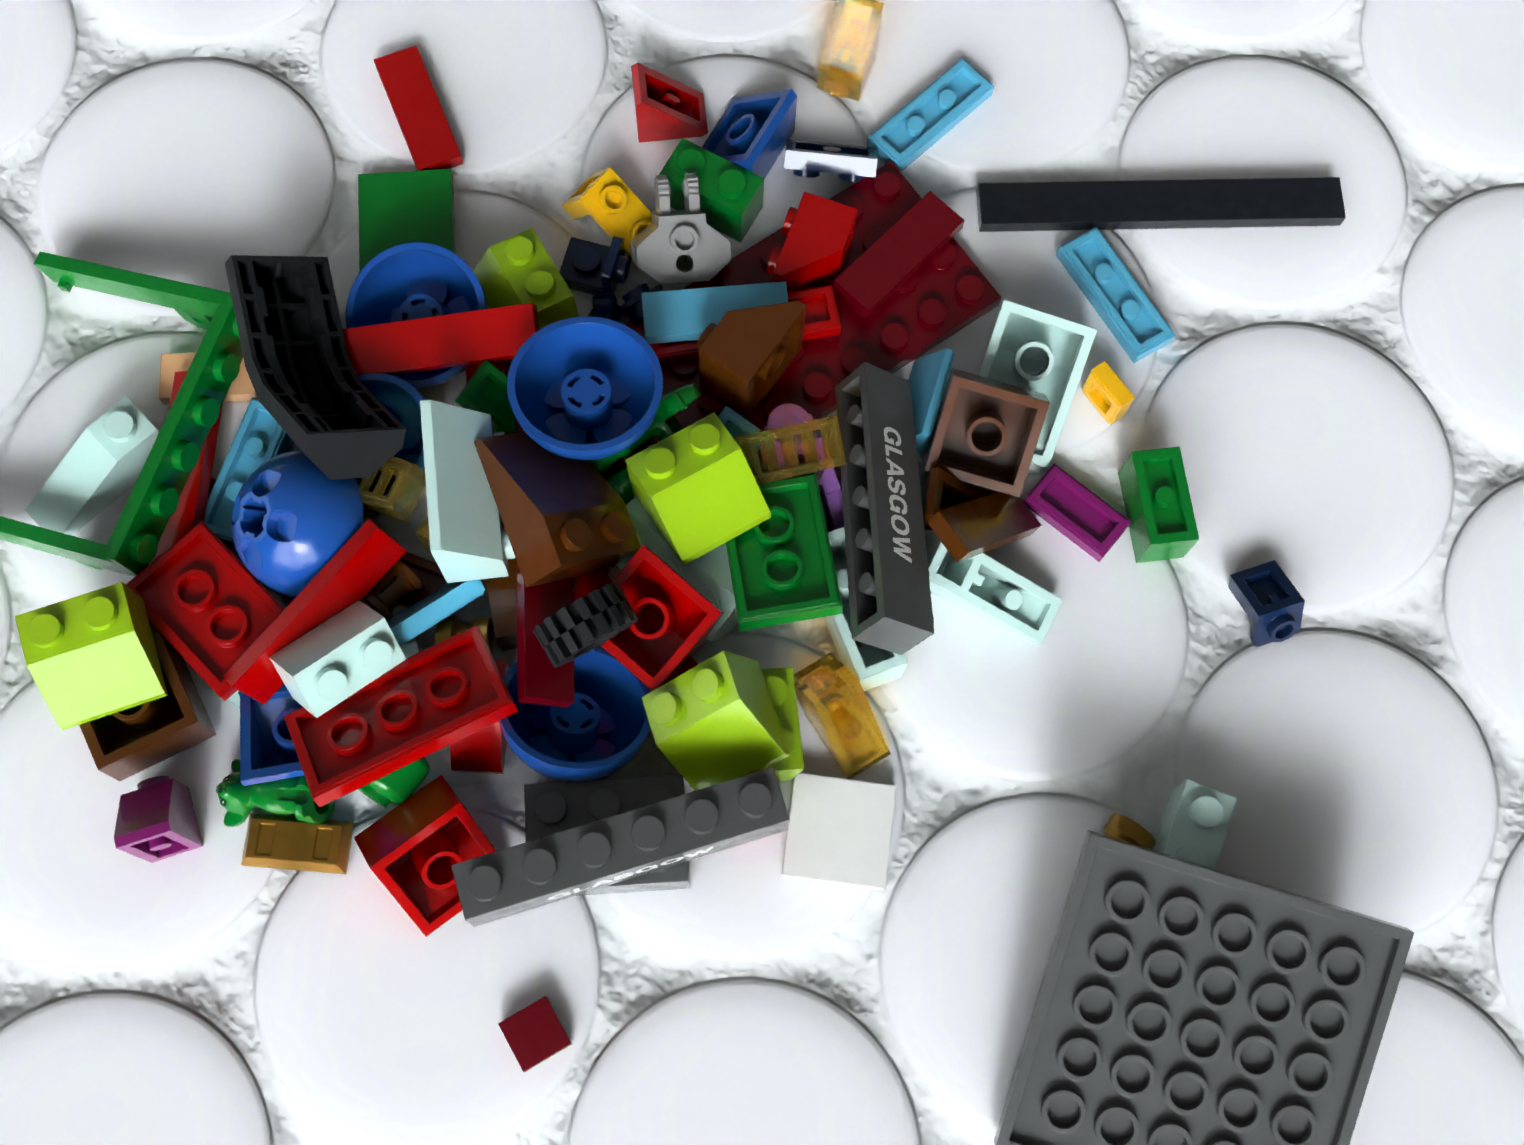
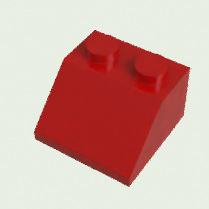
[601,545,723,691]
[354,774,497,937]

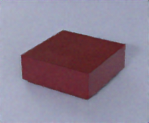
[498,996,573,1072]

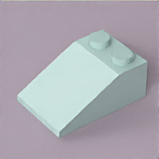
[978,299,1097,468]

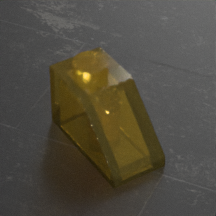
[817,0,884,101]
[794,652,891,779]

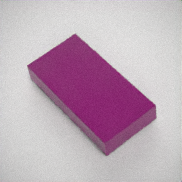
[1024,463,1131,562]

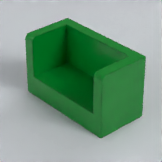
[1118,446,1199,563]

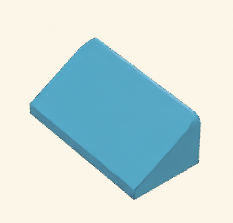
[908,348,955,453]

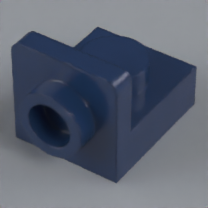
[559,236,631,295]
[1228,560,1305,647]

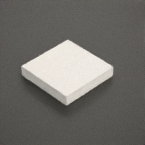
[781,773,897,891]

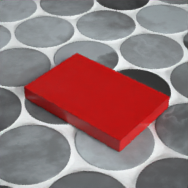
[126,521,285,701]

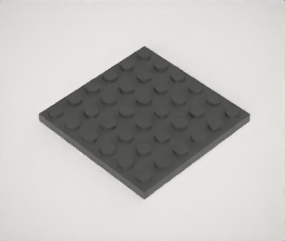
[994,830,1414,1145]

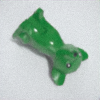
[216,759,336,827]

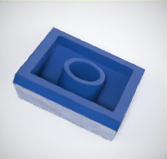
[702,89,797,179]
[240,684,304,786]

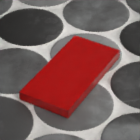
[284,625,519,807]

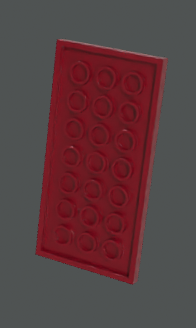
[624,161,1002,465]

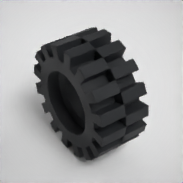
[533,582,638,668]

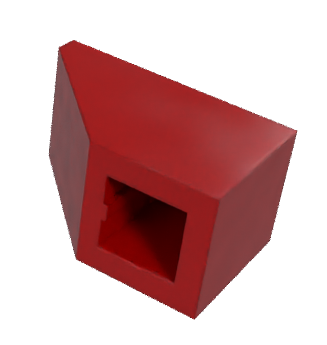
[766,192,858,292]

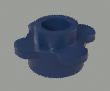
[620,283,663,324]

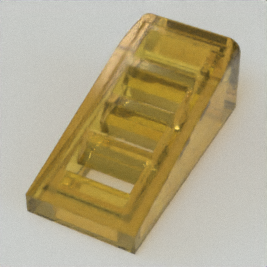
[733,415,846,485]
[355,457,426,522]

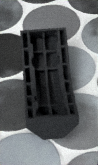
[225,255,406,480]

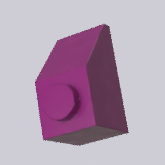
[114,776,203,863]

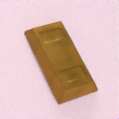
[241,813,354,874]

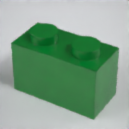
[659,138,764,242]

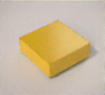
[1082,361,1135,424]

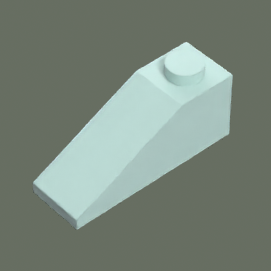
[25,397,159,535]
[925,530,1063,644]

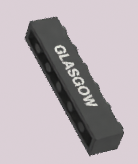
[835,362,935,655]
[451,767,790,927]

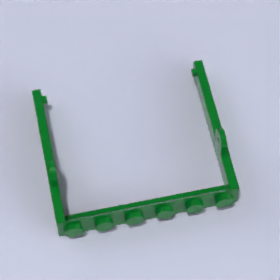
[0,252,243,577]

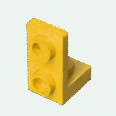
[561,167,652,257]

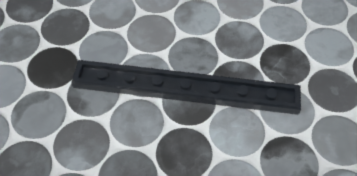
[976,177,1346,232]

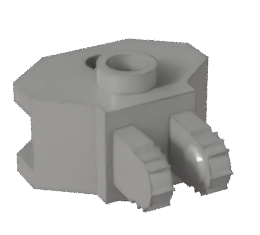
[630,173,731,284]

